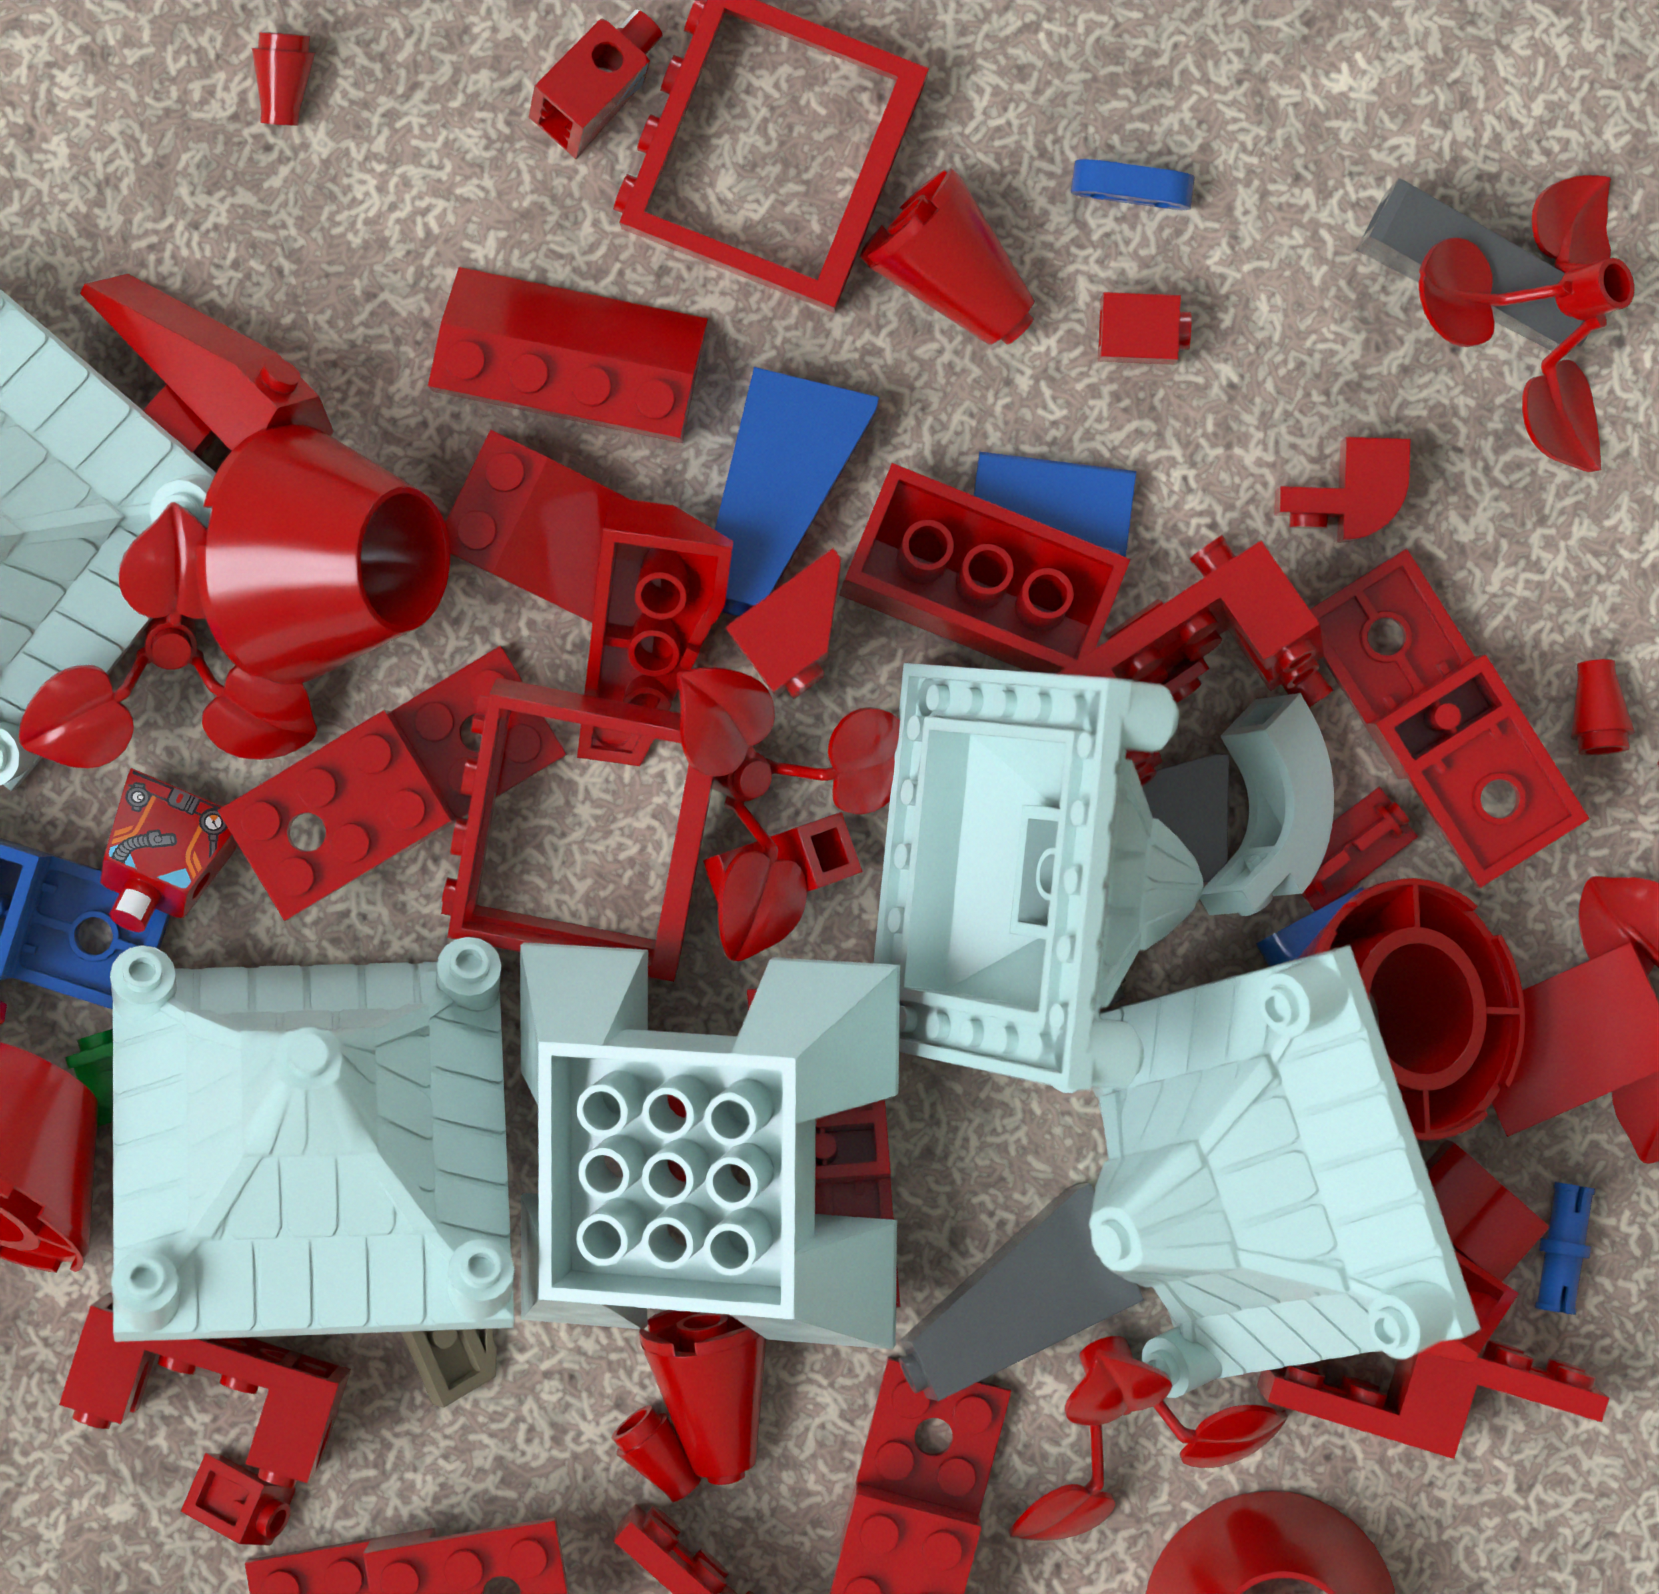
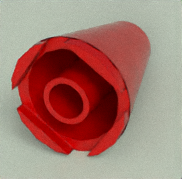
[859,168,1035,345]
[639,1309,767,1485]

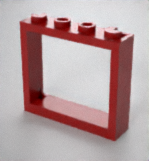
[613,0,929,313]
[441,678,714,982]

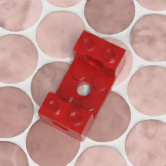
[1057,540,1324,787]
[59,1293,351,1488]

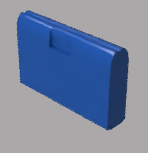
[974,451,1136,557]

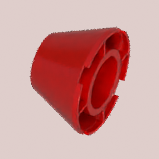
[196,424,450,684]
[1297,878,1525,1141]
[0,1042,98,1273]
[1146,1490,1395,1594]

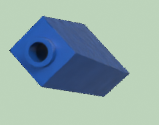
[715,367,879,616]

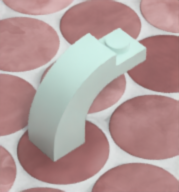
[1200,693,1334,916]

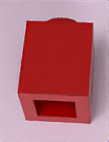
[1098,292,1192,365]

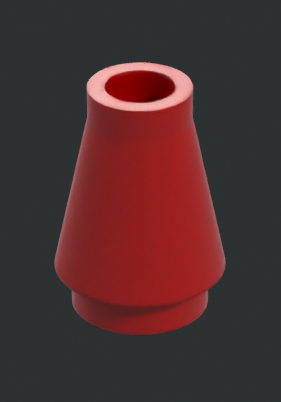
[252,32,316,126]
[1571,659,1635,756]
[611,1405,702,1503]

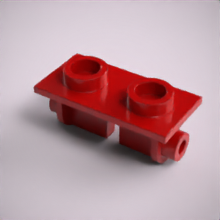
[1301,786,1418,912]

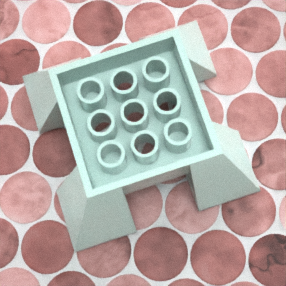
[520,942,900,1349]

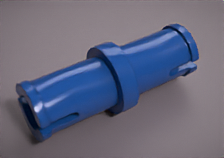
[1535,1182,1595,1315]

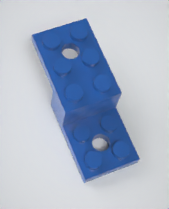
[0,838,171,1009]

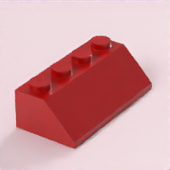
[428,267,708,444]
[839,463,1131,674]
[726,548,841,699]

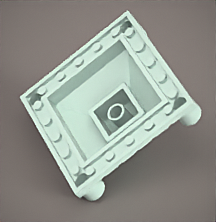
[0,289,216,791]
[874,663,1203,1090]
[110,937,514,1342]
[1052,945,1480,1398]

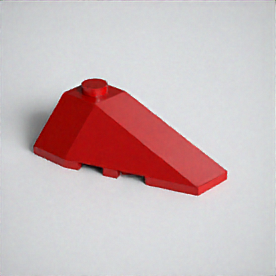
[80,274,334,451]
[577,497,733,766]

